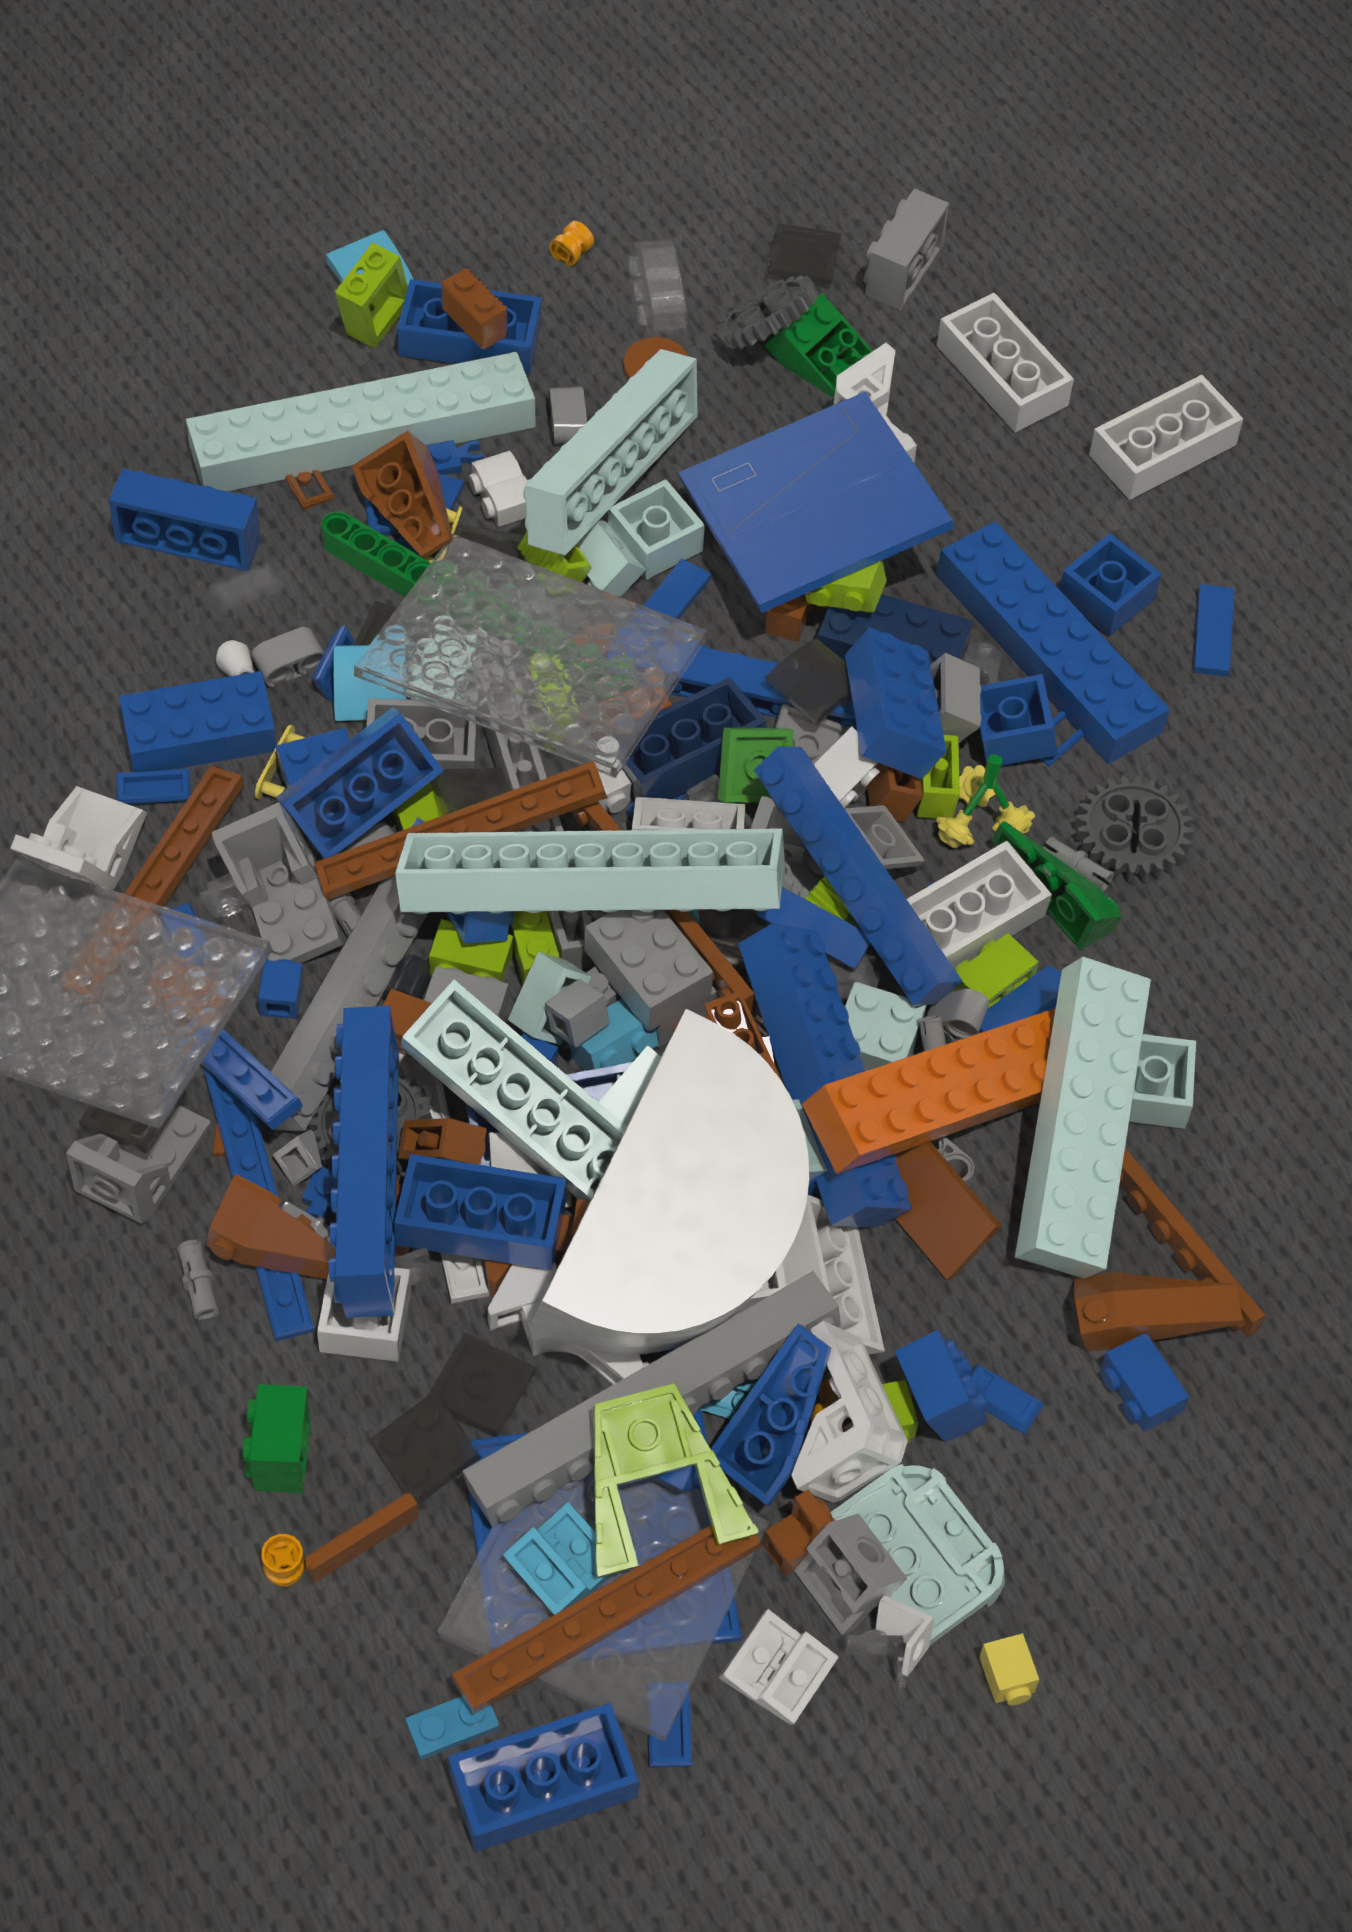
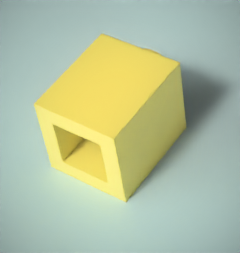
[979,1633,1039,1706]

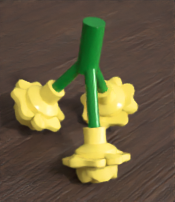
[936,754,1035,848]

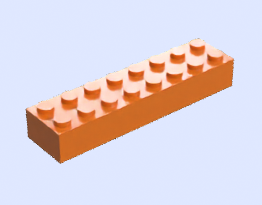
[802,1008,1055,1174]

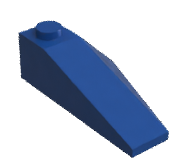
[711,1323,832,1506]

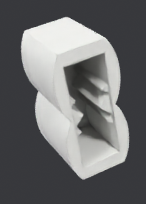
[468,451,527,527]

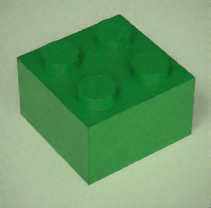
[243,1384,311,1494]

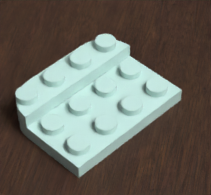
[831,1464,1005,1645]

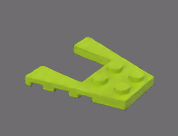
[593,1383,759,1578]

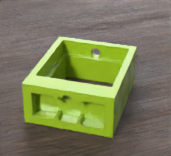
[335,242,408,348]

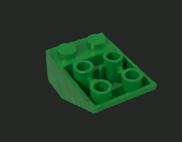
[764,293,873,399]

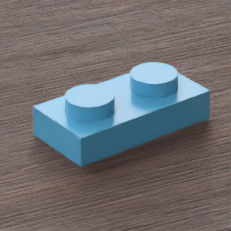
[405,1696,500,1760]

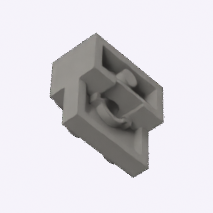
[794,1514,907,1635]

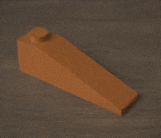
[352,430,453,559]
[206,1174,335,1280]
[1074,1272,1244,1351]

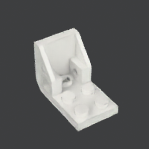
[834,343,917,462]
[10,786,147,892]
[791,1321,908,1503]

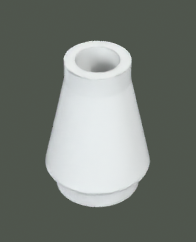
[216,640,254,677]

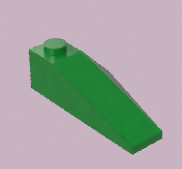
[992,821,1122,951]

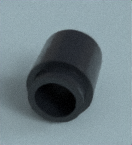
[383,954,431,999]

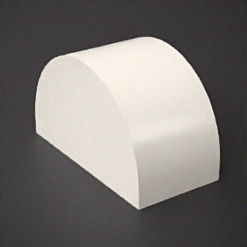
[530,1009,809,1354]

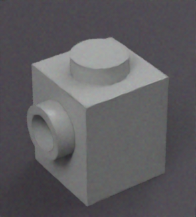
[545,979,610,1048]

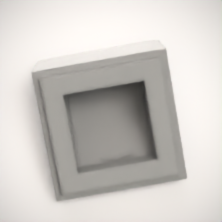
[273,1130,322,1187]

